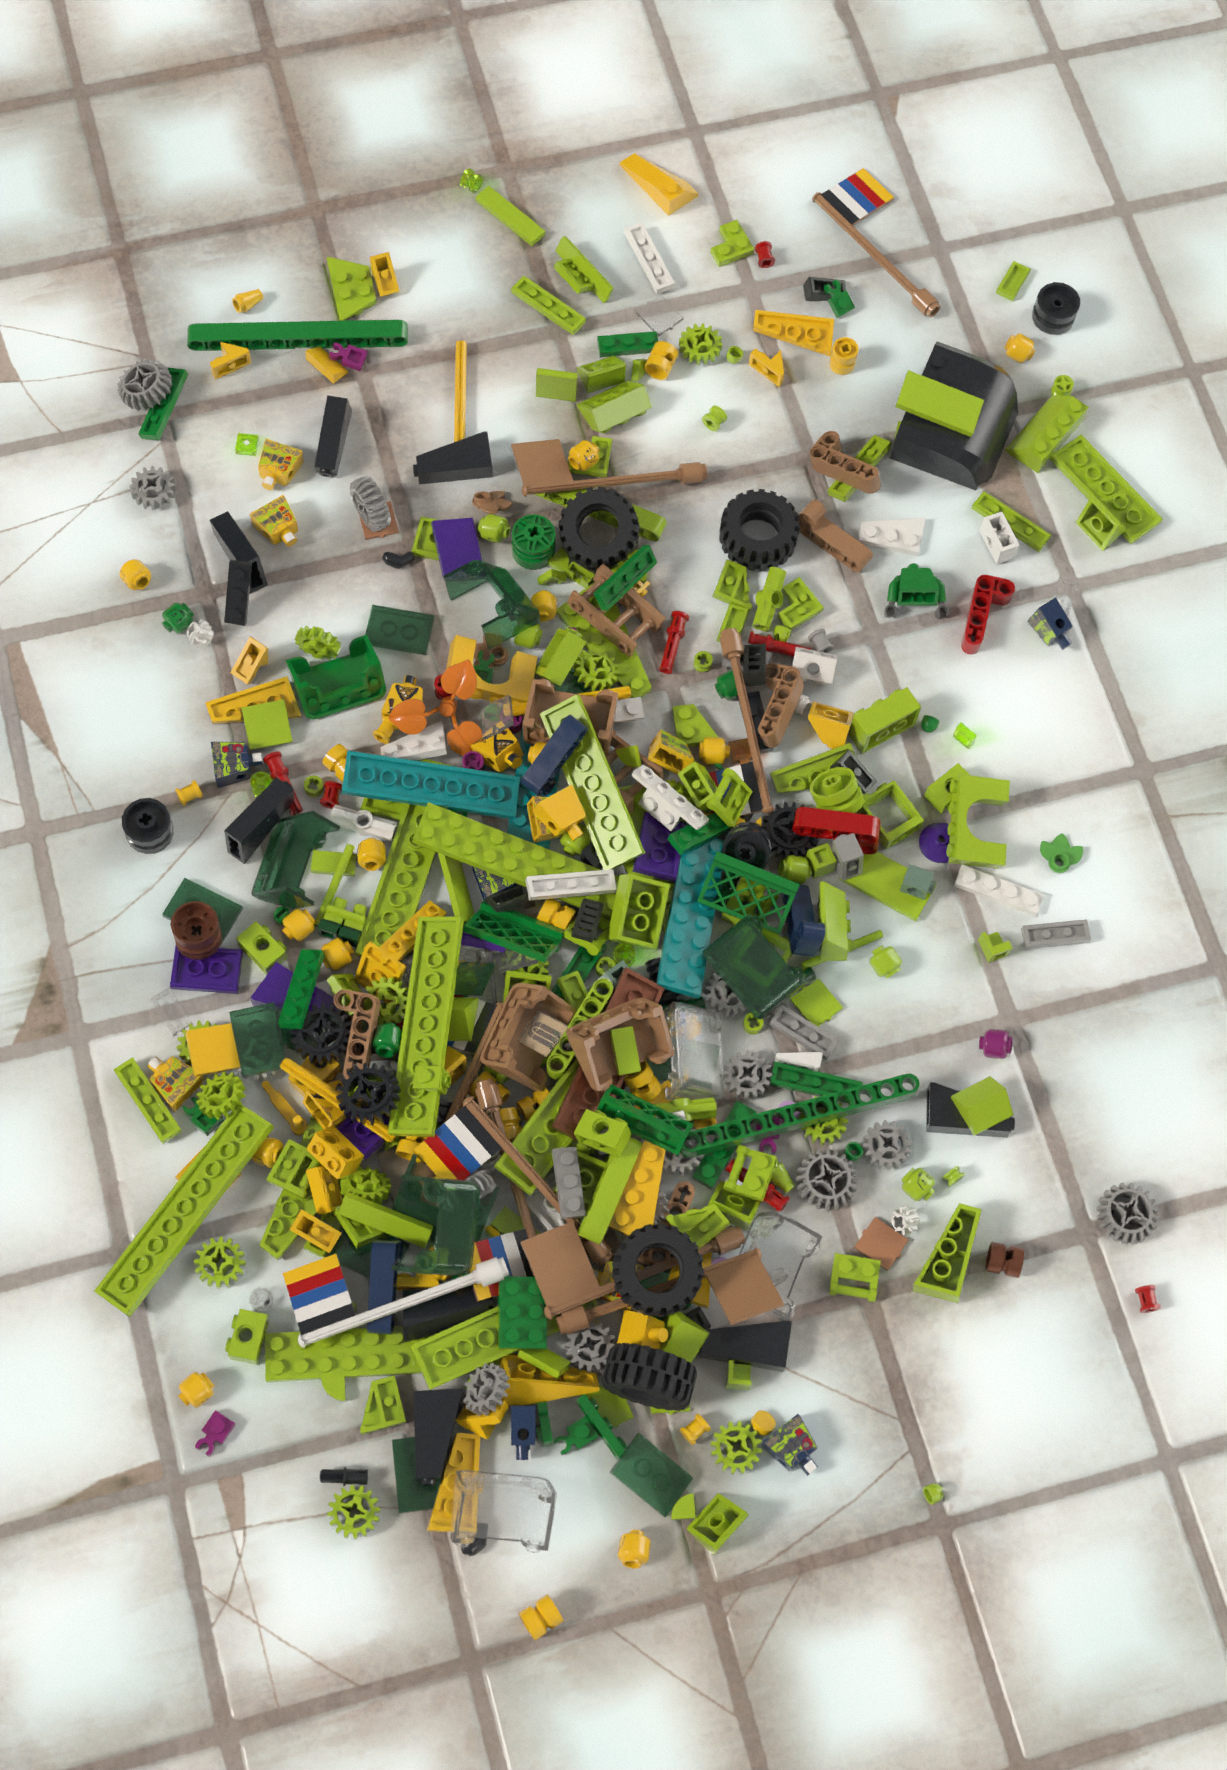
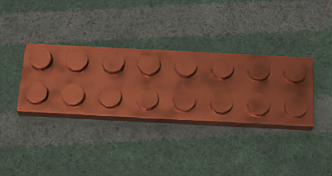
[551,967,665,1148]

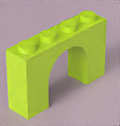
[946,774,1010,869]

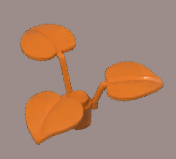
[389,659,483,756]

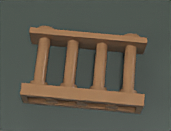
[567,564,666,658]
[606,730,664,815]

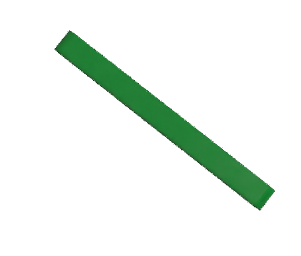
[187,320,408,351]
[680,1073,920,1158]

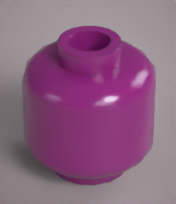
[979,1029,1013,1059]

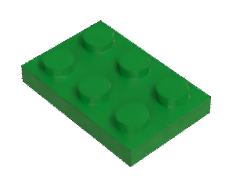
[498,1276,547,1350]

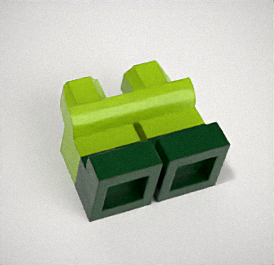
[317,897,367,948]

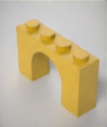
[446,635,537,705]

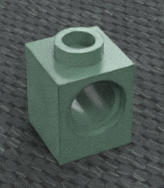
[900,864,936,900]

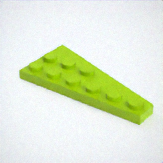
[556,582,652,698]
[260,1115,341,1261]

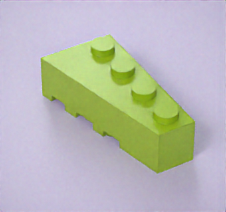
[913,1203,982,1304]

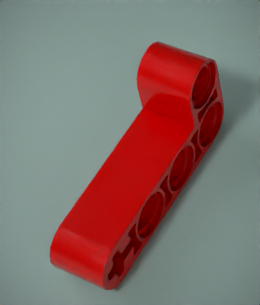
[961,575,1015,655]
[793,807,881,855]

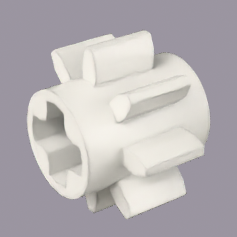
[187,619,214,647]
[891,1205,920,1235]

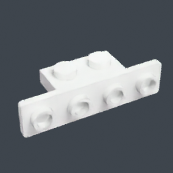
[632,765,709,831]

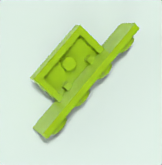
[553,236,614,303]

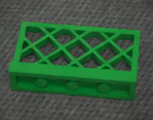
[697,851,800,935]
[463,900,565,963]

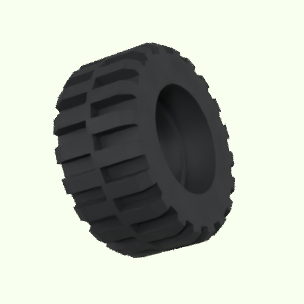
[558,486,640,570]
[719,489,800,571]
[611,1223,704,1317]
[601,1343,697,1411]

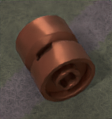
[985,1242,1024,1278]

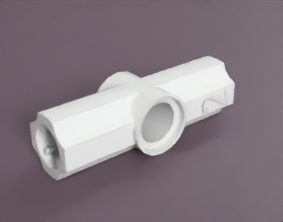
[329,804,398,842]

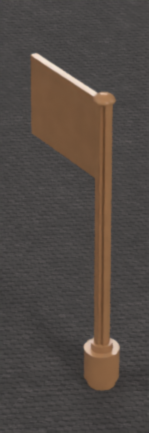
[511,439,707,497]
[520,1221,745,1320]
[556,1247,784,1335]

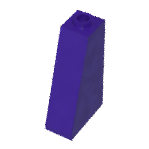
[250,962,345,1026]

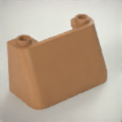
[522,679,618,756]
[480,983,577,1092]
[566,998,675,1091]

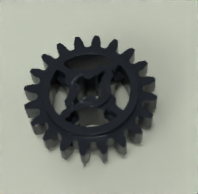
[761,802,819,858]
[290,1002,352,1065]
[336,1063,401,1126]

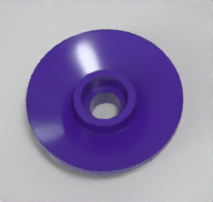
[919,822,950,863]

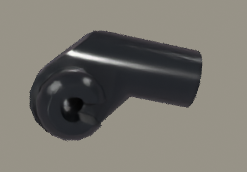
[382,551,415,569]
[461,1523,488,1556]

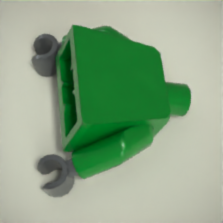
[884,563,950,619]

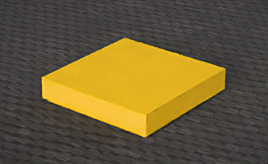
[185,1023,240,1077]

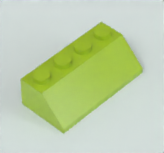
[1005,396,1089,473]

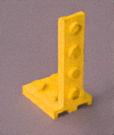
[355,900,447,1004]

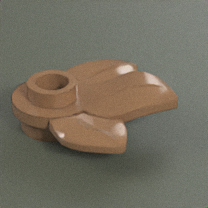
[472,491,513,514]
[474,631,509,668]

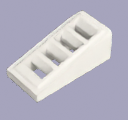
[773,1052,823,1071]

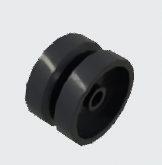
[1032,282,1080,335]
[122,798,174,854]
[722,822,772,869]

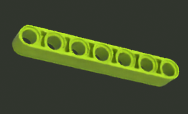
[534,489,667,542]

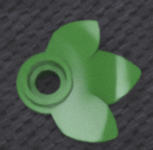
[1040,833,1083,874]

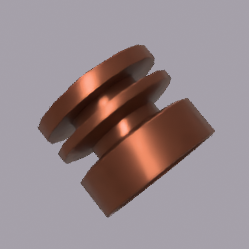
[170,901,222,960]

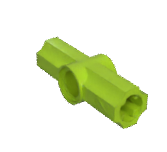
[752,567,787,632]
[653,1097,717,1122]

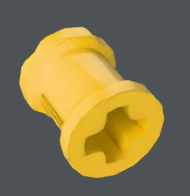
[372,716,398,744]
[175,780,203,807]
[679,1413,711,1446]

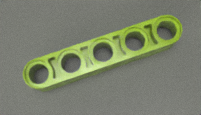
[547,978,613,1079]
[577,1137,642,1245]

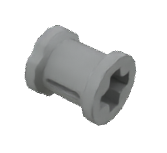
[808,628,834,653]

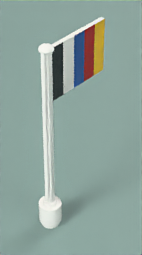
[283,1254,509,1348]

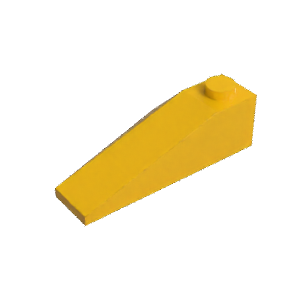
[619,153,699,216]
[500,1353,600,1406]

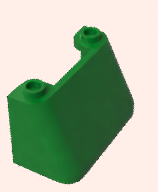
[286,635,386,719]

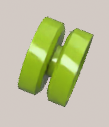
[810,767,864,813]

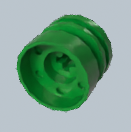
[512,514,556,570]

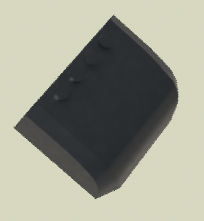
[890,341,1019,491]

